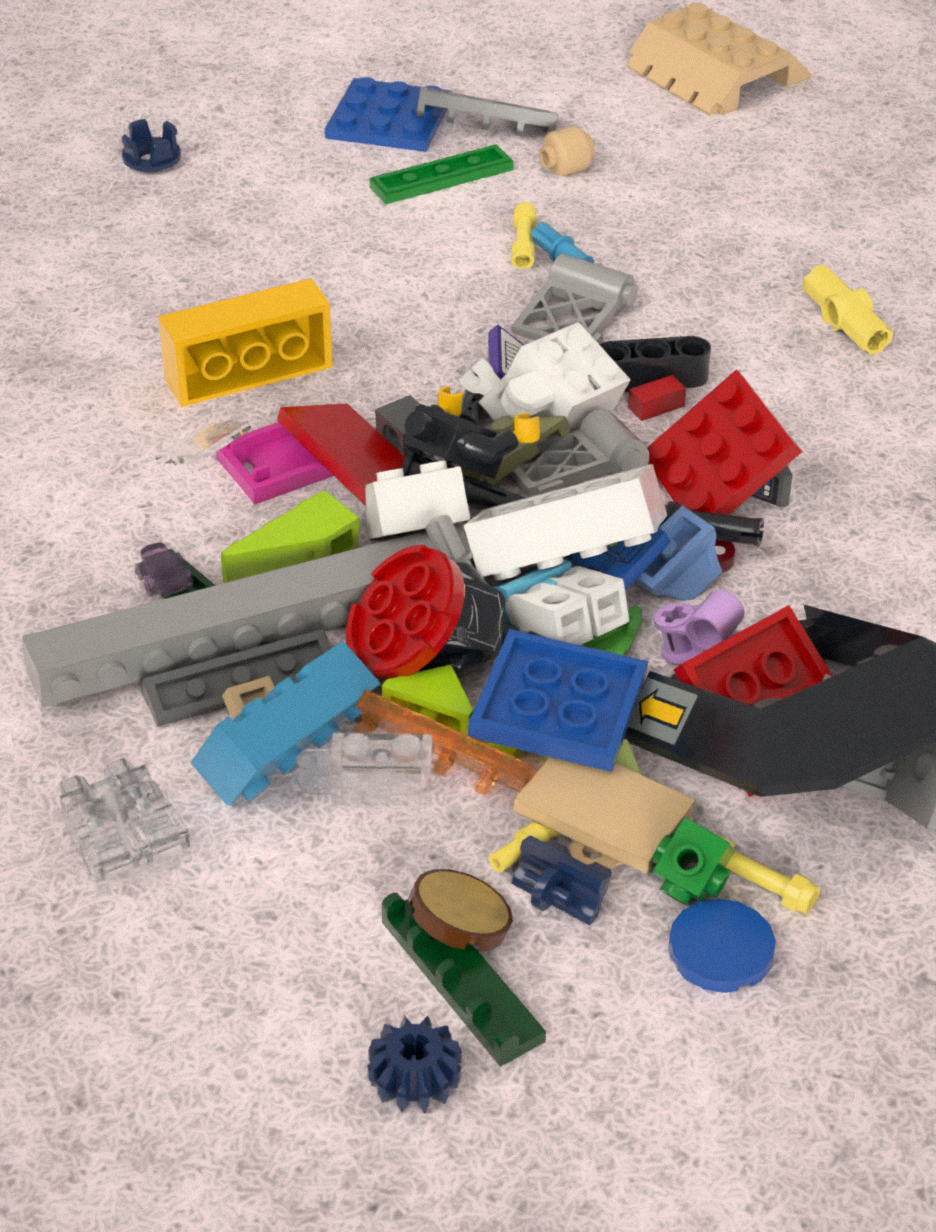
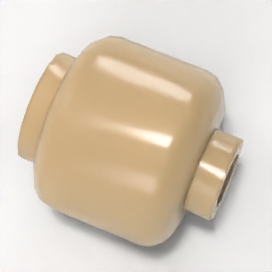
[539,126,595,176]

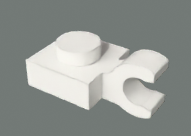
[459,359,509,420]

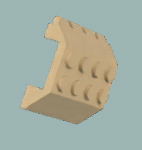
[627,3,811,116]

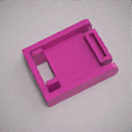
[215,422,334,505]

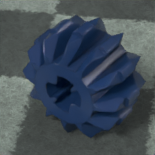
[367,1015,462,1113]

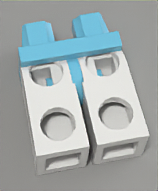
[493,559,630,645]

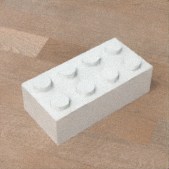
[463,464,667,581]

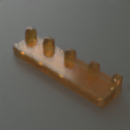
[356,689,537,808]

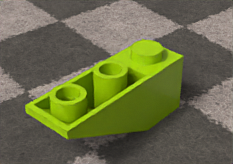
[221,490,359,583]

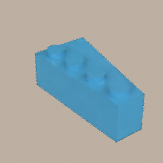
[190,641,381,806]

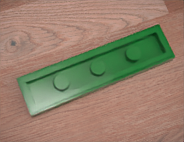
[369,144,514,205]

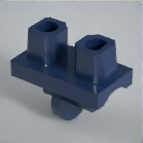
[511,835,612,925]

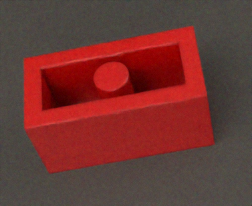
[628,375,686,421]

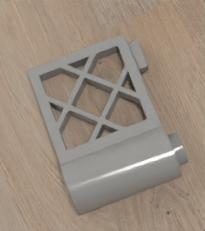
[511,254,638,344]
[509,409,649,497]

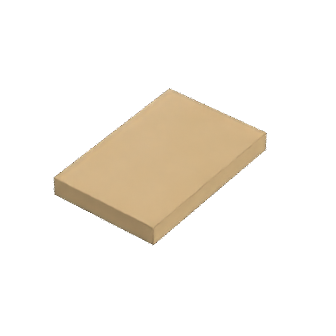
[513,757,696,874]

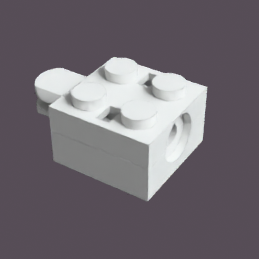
[501,322,630,437]

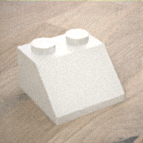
[365,461,470,539]

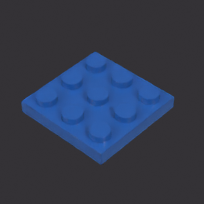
[325,77,452,152]
[468,629,648,772]

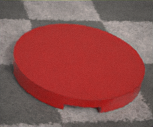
[346,545,464,680]

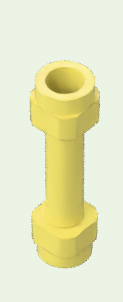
[511,202,536,268]
[720,835,821,915]

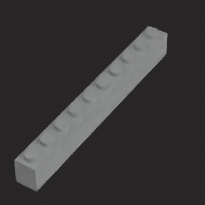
[22,522,477,708]

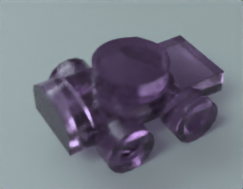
[135,542,193,597]

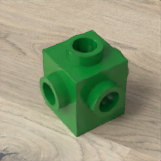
[652,817,734,905]

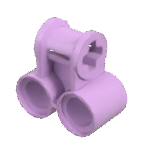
[653,590,744,665]

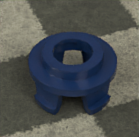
[121,119,181,172]

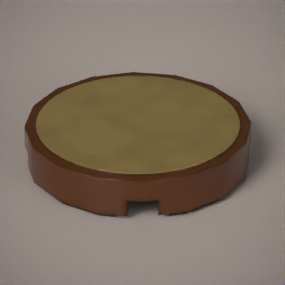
[408,869,513,951]

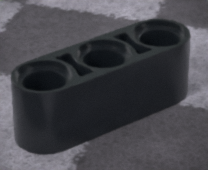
[599,336,711,392]

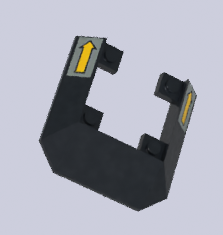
[624,604,936,797]

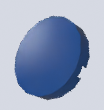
[668,899,776,993]

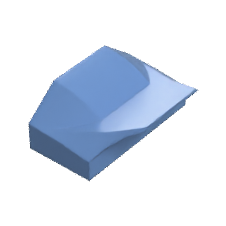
[634,506,722,601]

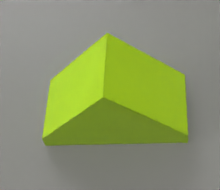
[382,664,473,746]

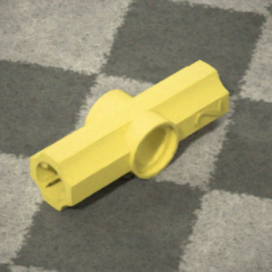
[802,265,893,355]

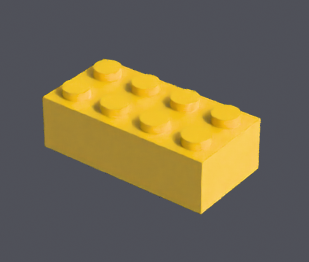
[158,278,333,407]

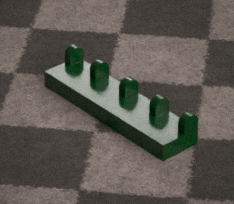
[382,893,546,1067]

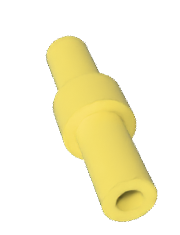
[489,822,560,872]

